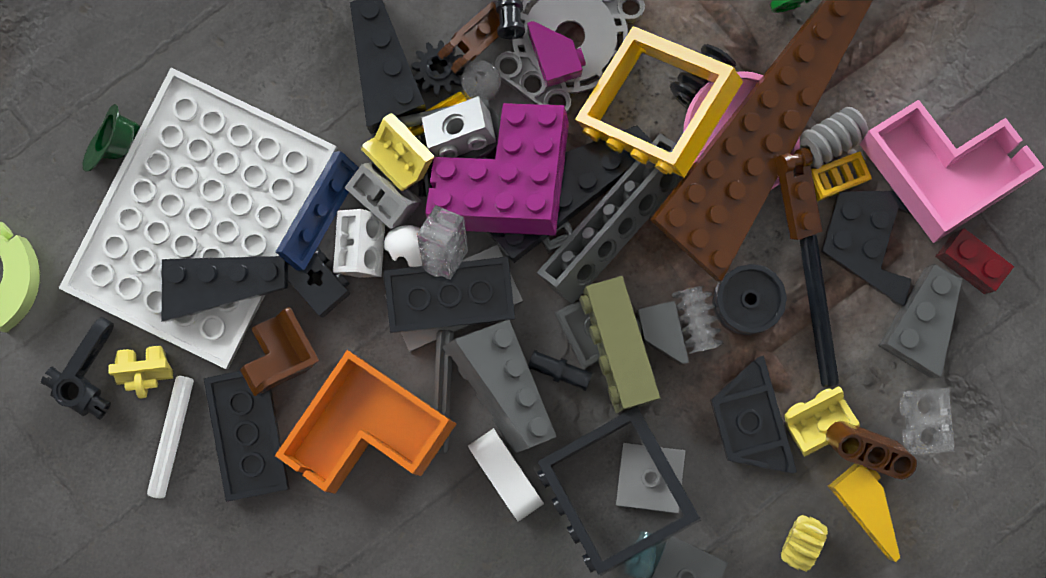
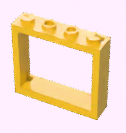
[575,26,743,178]

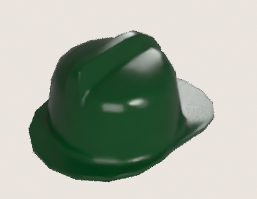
[82,104,140,172]

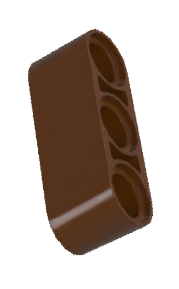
[826,421,917,479]

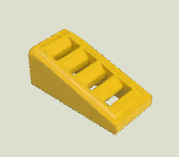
[811,151,872,202]

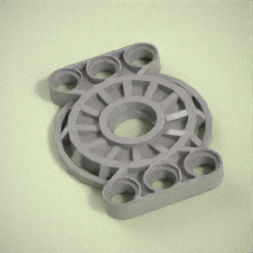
[495,0,645,113]

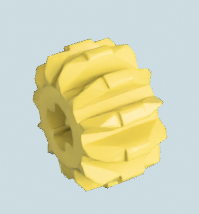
[781,515,828,572]

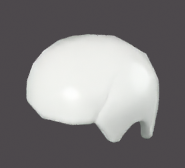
[384,225,431,267]

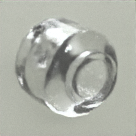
[461,61,501,102]

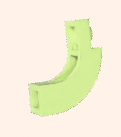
[0,222,40,333]

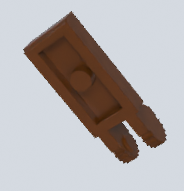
[437,1,500,74]

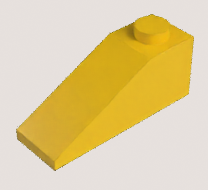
[828,464,900,562]

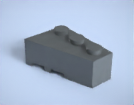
[878,264,962,378]

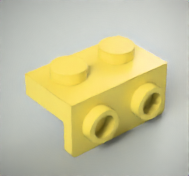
[361,113,434,191]
[785,386,860,457]

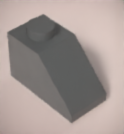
[635,301,689,365]

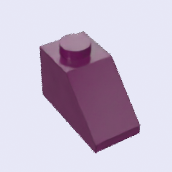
[527,21,586,88]

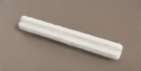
[147,376,194,499]

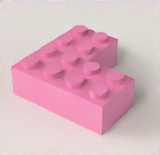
[860,100,1044,243]

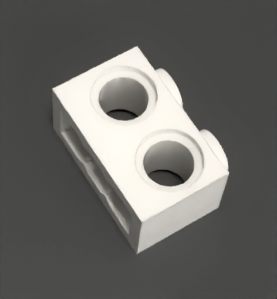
[333,209,385,278]

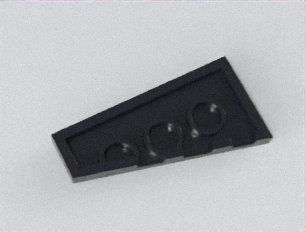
[161,256,288,323]

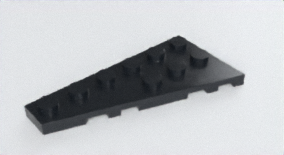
[487,125,653,263]

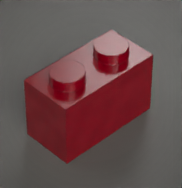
[935,228,1014,294]

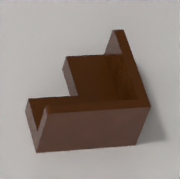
[240,307,319,397]

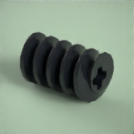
[670,44,736,110]

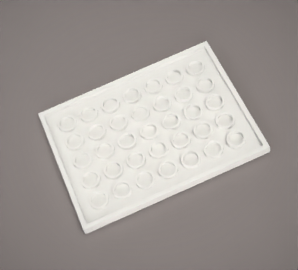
[59,68,338,369]

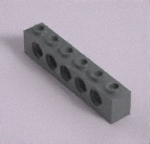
[537,133,692,304]

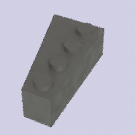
[442,320,556,453]

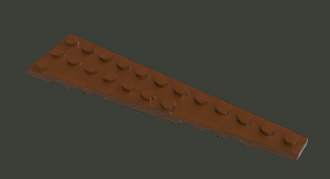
[650,0,873,281]

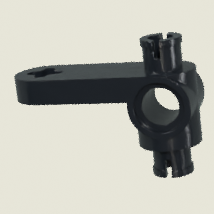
[41,317,114,420]

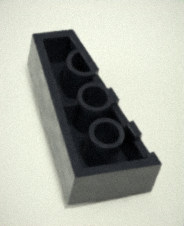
[350,0,426,134]

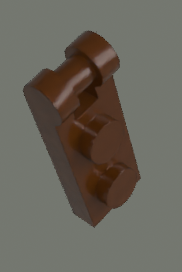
[776,147,823,240]

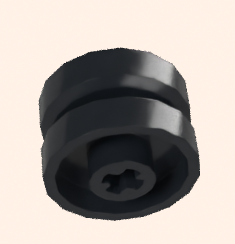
[712,264,787,336]

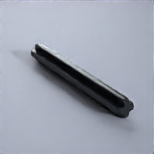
[799,234,839,387]

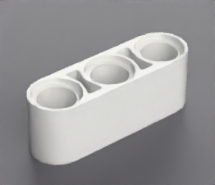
[468,428,544,522]

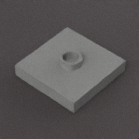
[615,443,685,513]

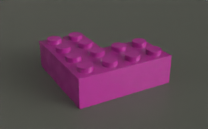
[425,103,569,235]

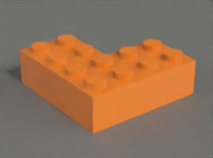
[275,350,456,494]

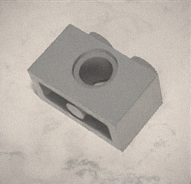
[422,96,496,158]

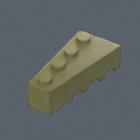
[580,276,660,414]

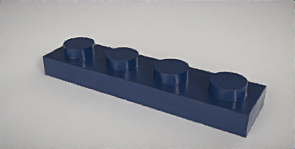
[275,151,359,271]

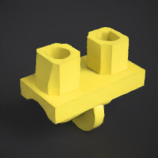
[109,346,173,399]

